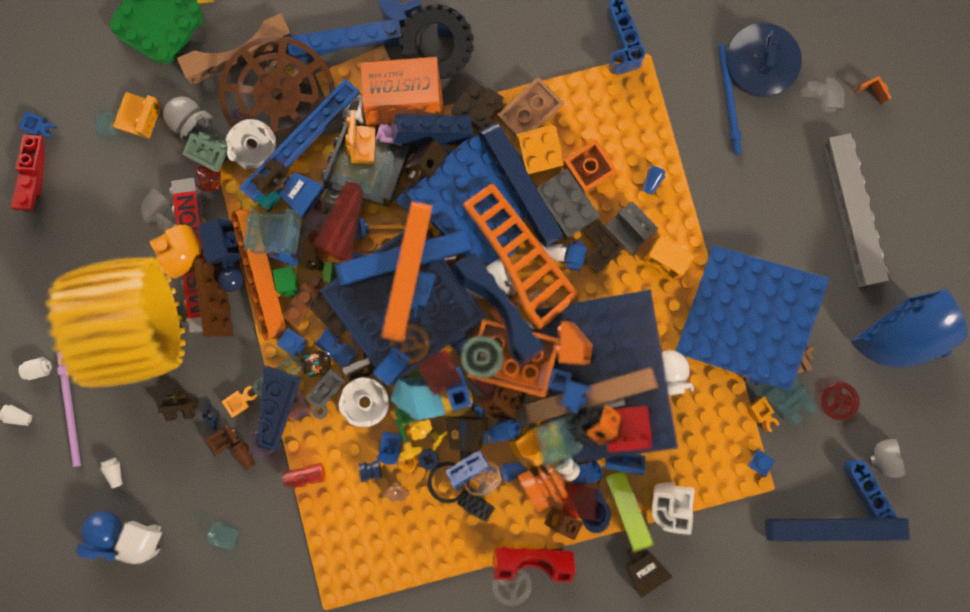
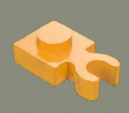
[222,386,259,418]
[747,396,779,432]

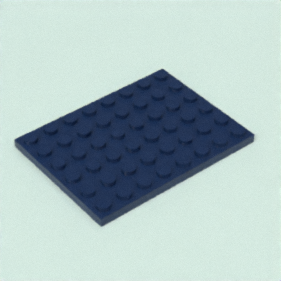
[536,289,678,462]

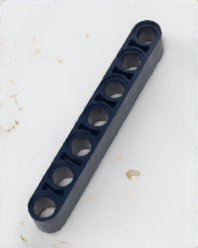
[479,123,563,247]
[765,518,910,541]

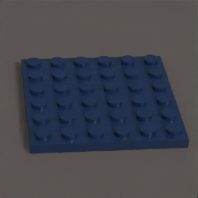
[320,230,486,387]

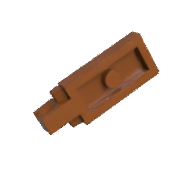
[283,275,322,327]

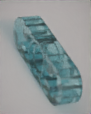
[253,356,302,396]

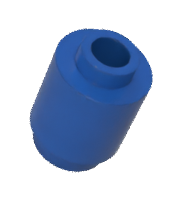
[564,241,587,271]
[490,419,521,442]

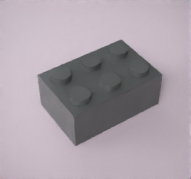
[537,168,600,240]

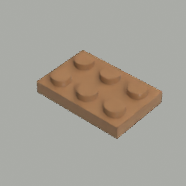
[497,77,564,136]

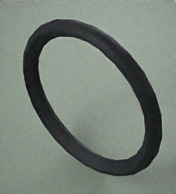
[428,462,469,503]

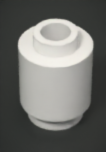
[19,357,52,380]

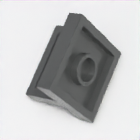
[605,201,658,255]

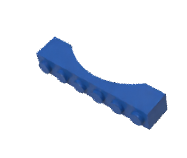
[287,18,402,62]

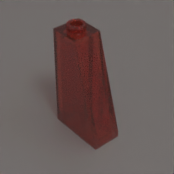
[313,181,364,262]

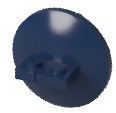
[727,23,802,97]

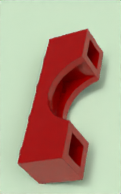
[492,547,576,583]

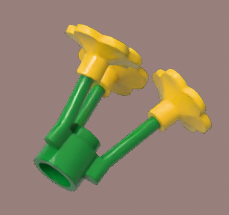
[394,408,448,460]

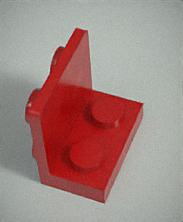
[607,406,653,452]

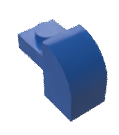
[378,0,422,27]
[441,366,472,410]

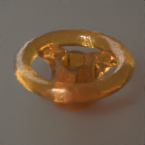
[390,324,430,364]

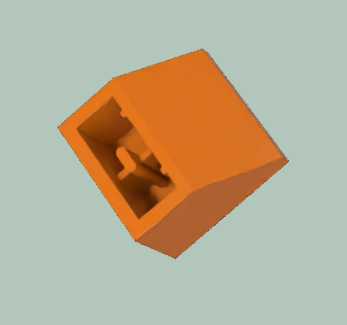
[556,322,592,364]

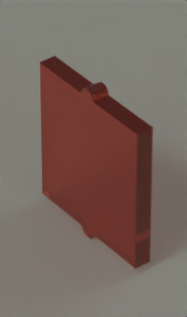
[417,349,462,395]
[561,483,597,520]

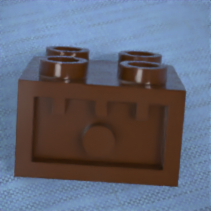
[476,384,526,422]

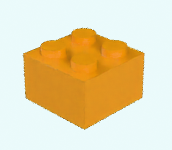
[515,125,564,174]
[643,236,695,281]

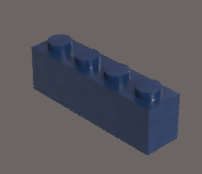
[391,114,473,144]

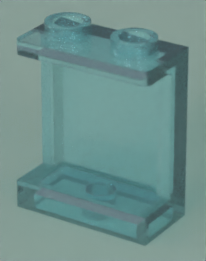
[244,209,302,254]

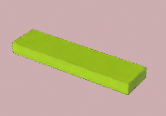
[606,471,653,552]

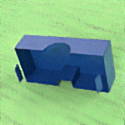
[315,329,358,367]

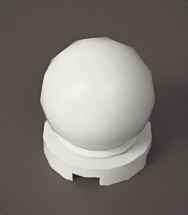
[662,350,694,395]

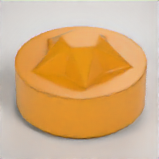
[397,456,417,473]

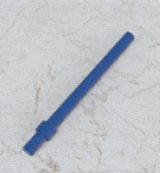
[719,45,742,155]

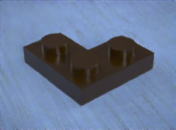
[584,219,625,274]

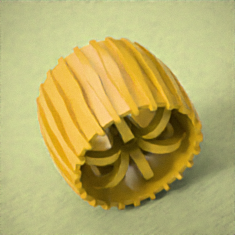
[47,258,185,387]

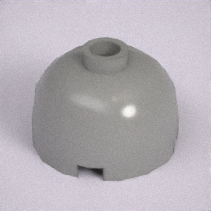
[870,438,905,478]

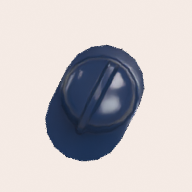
[575,486,612,534]

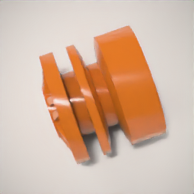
[518,460,567,513]

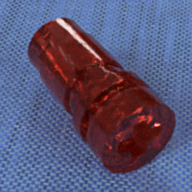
[282,463,326,489]

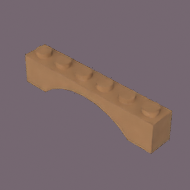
[177,13,292,84]

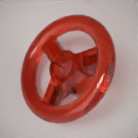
[821,382,860,421]

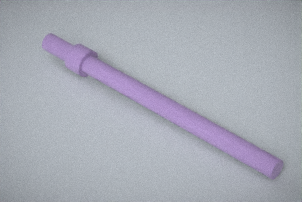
[57,352,81,467]

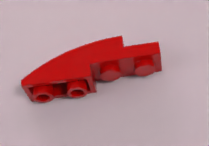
[11,135,45,211]

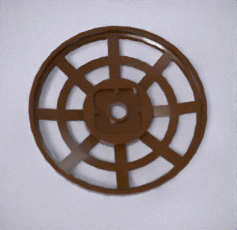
[219,36,335,149]

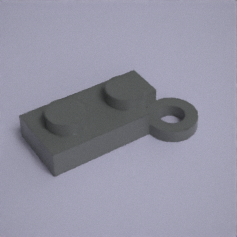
[305,369,346,419]

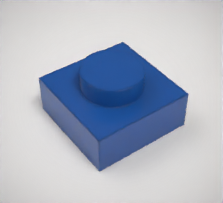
[747,449,775,477]

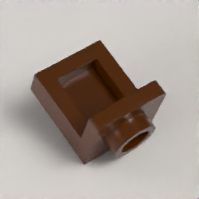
[204,425,238,457]

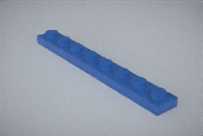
[239,79,360,202]

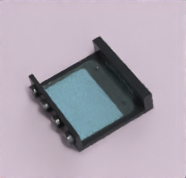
[321,114,413,208]

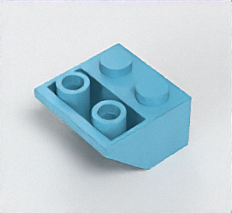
[391,376,445,420]

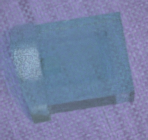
[207,522,240,550]

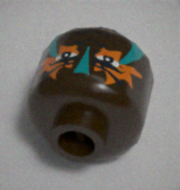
[301,350,331,378]

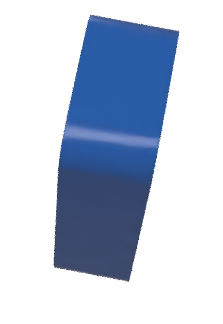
[607,0,645,75]
[844,459,898,518]

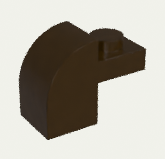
[290,226,325,272]

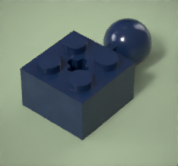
[197,218,243,292]

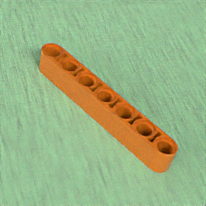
[382,201,432,342]
[231,209,286,341]

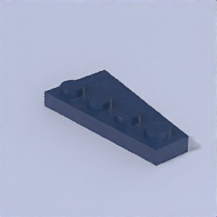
[257,365,302,452]

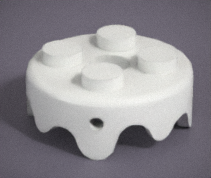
[226,119,277,169]
[339,378,389,427]

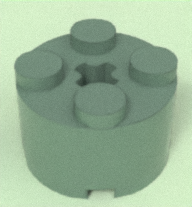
[462,337,504,378]

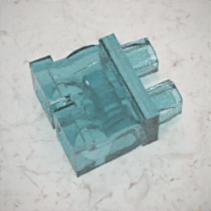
[763,375,817,426]

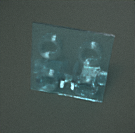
[536,416,583,467]

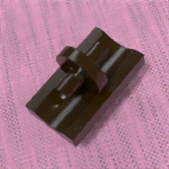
[252,159,289,197]
[158,388,199,421]

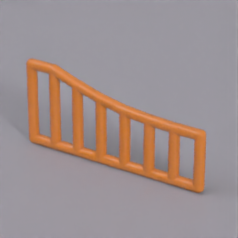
[463,184,579,329]

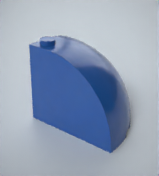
[851,289,967,368]

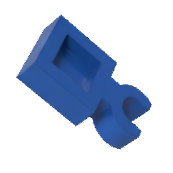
[19,111,57,139]

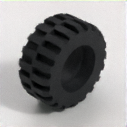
[399,4,474,79]

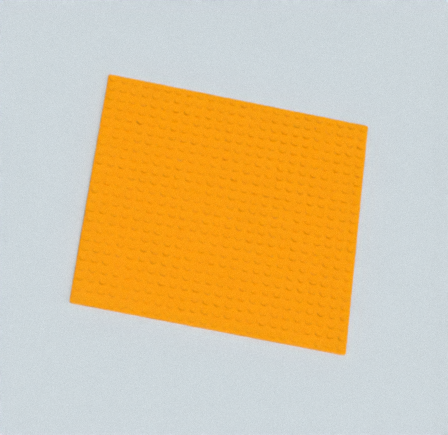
[218,54,774,610]

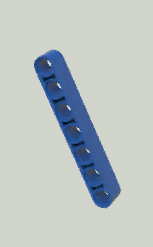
[335,231,473,286]

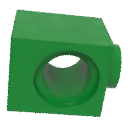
[273,266,299,297]

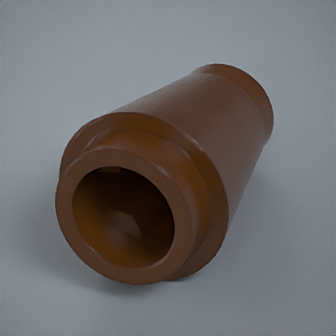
[230,440,256,470]

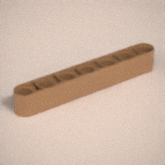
[522,368,658,424]

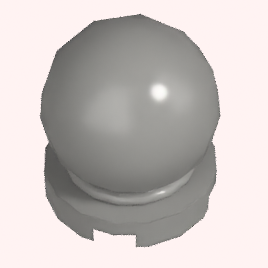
[163,96,214,144]

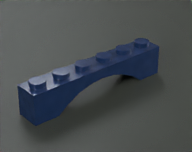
[452,253,544,367]

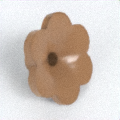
[384,482,409,501]

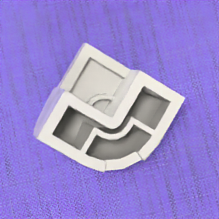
[652,482,694,535]
[115,521,162,564]

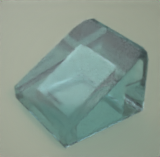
[96,112,116,135]

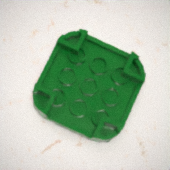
[109,0,204,65]

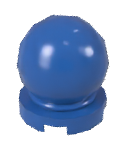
[76,511,123,561]

